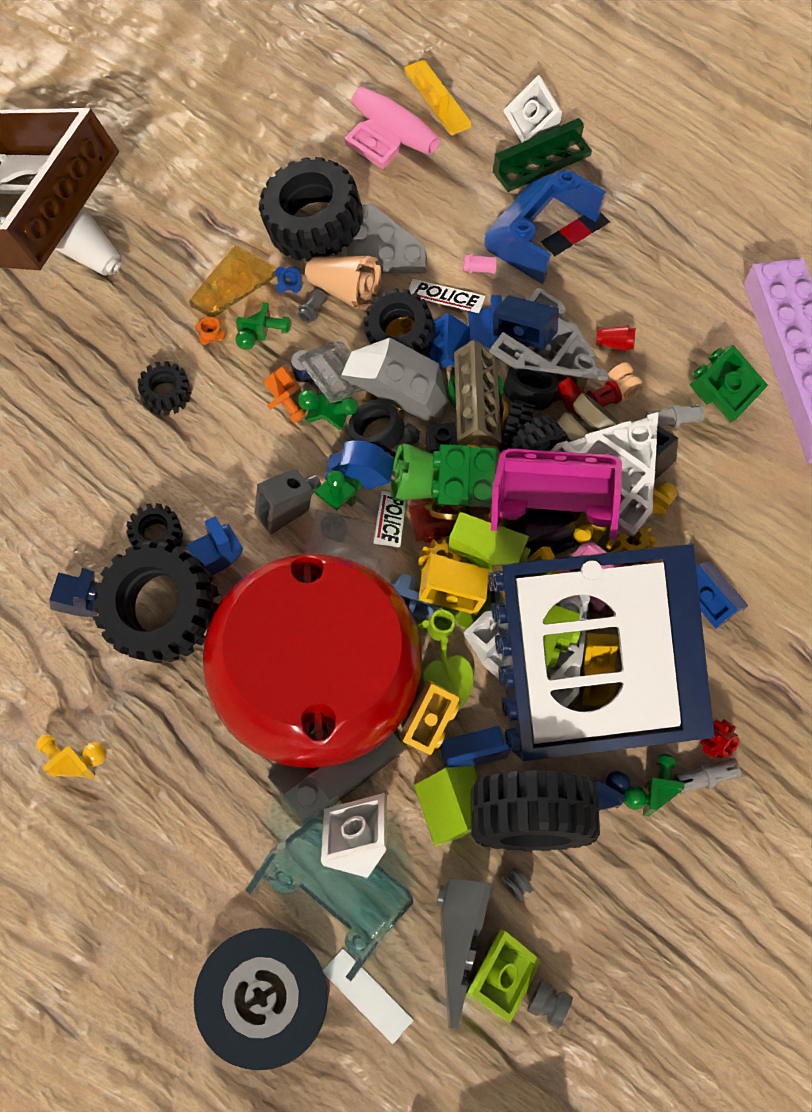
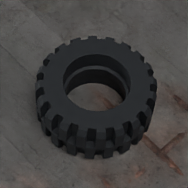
[259,157,363,261]
[92,541,219,663]
[470,770,600,851]

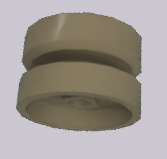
[557,392,621,441]

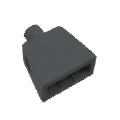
[254,469,321,535]

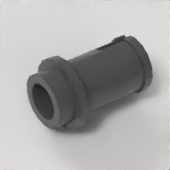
[298,289,328,323]
[388,423,420,458]

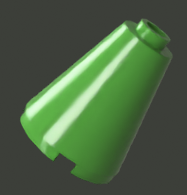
[390,443,438,501]

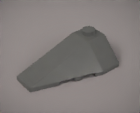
[267,733,406,828]
[436,878,492,1030]

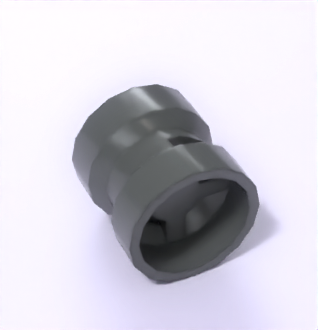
[527,979,573,1029]

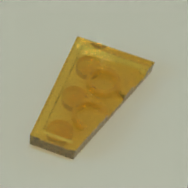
[189,246,277,317]

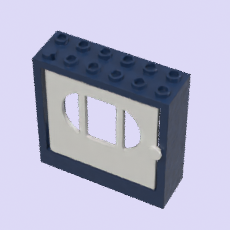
[488,544,715,761]

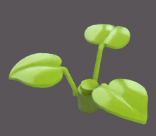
[417,583,492,708]

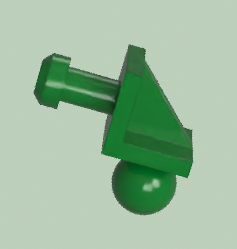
[235,302,292,350]
[298,390,358,430]
[315,471,362,511]
[623,754,684,817]

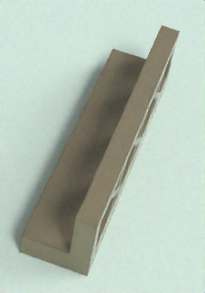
[454,339,502,447]

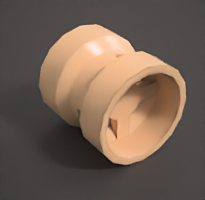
[607,362,644,401]

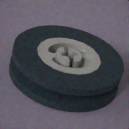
[194,928,328,1070]

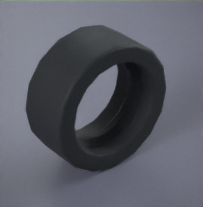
[503,367,559,410]
[348,399,405,452]

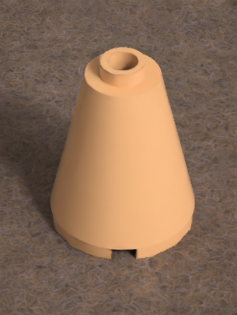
[305,256,381,310]

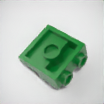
[689,345,768,422]
[431,444,498,508]

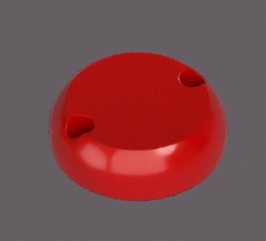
[203,554,422,768]

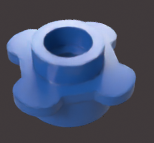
[275,266,302,293]

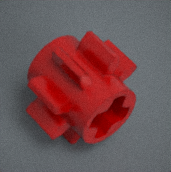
[700,719,739,759]

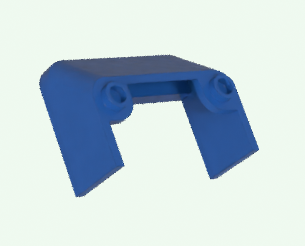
[484,170,606,284]

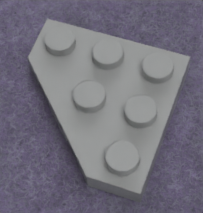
[347,204,426,273]

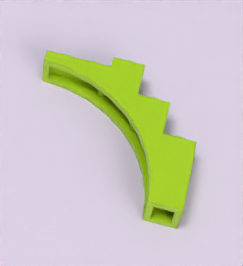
[448,512,581,702]

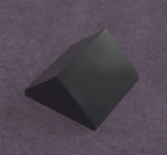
[503,508,576,558]

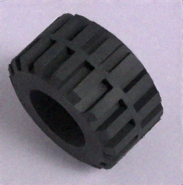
[363,288,435,354]

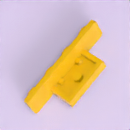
[404,60,471,135]

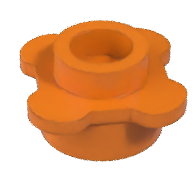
[195,317,225,345]

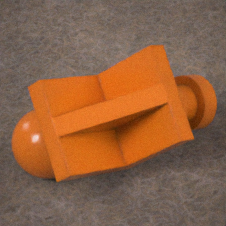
[263,365,306,422]

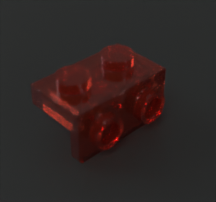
[409,502,474,543]

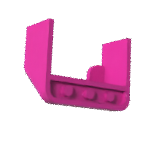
[491,449,622,540]

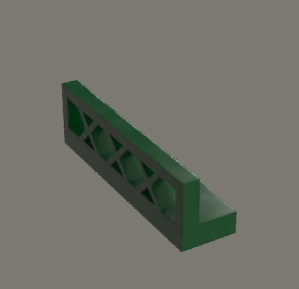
[492,118,592,192]

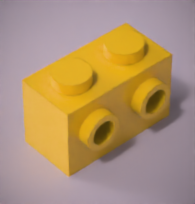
[418,554,489,615]
[399,680,460,755]

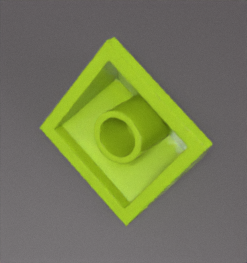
[414,765,479,847]
[466,929,542,1023]

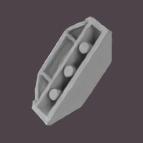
[340,338,449,425]

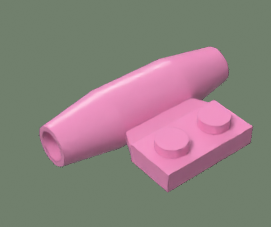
[345,87,440,170]

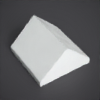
[503,75,562,142]
[321,793,387,878]

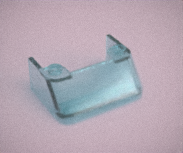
[246,818,413,981]

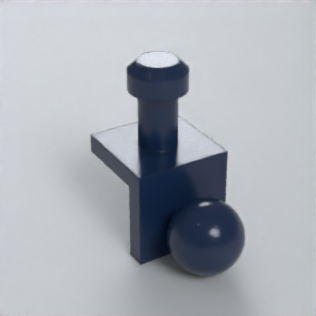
[595,770,630,811]

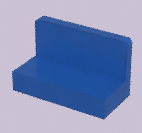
[468,295,502,349]
[427,313,469,370]
[696,561,748,629]
[440,726,511,768]

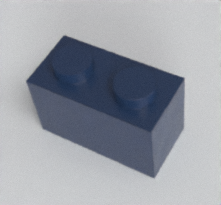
[493,295,559,350]

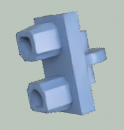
[391,574,442,622]

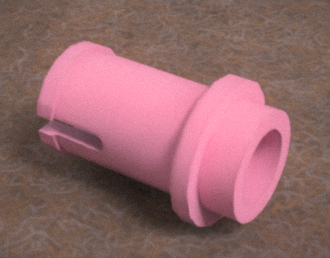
[463,253,496,274]

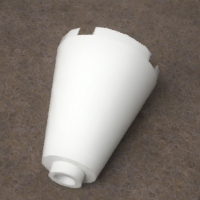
[55,206,121,276]

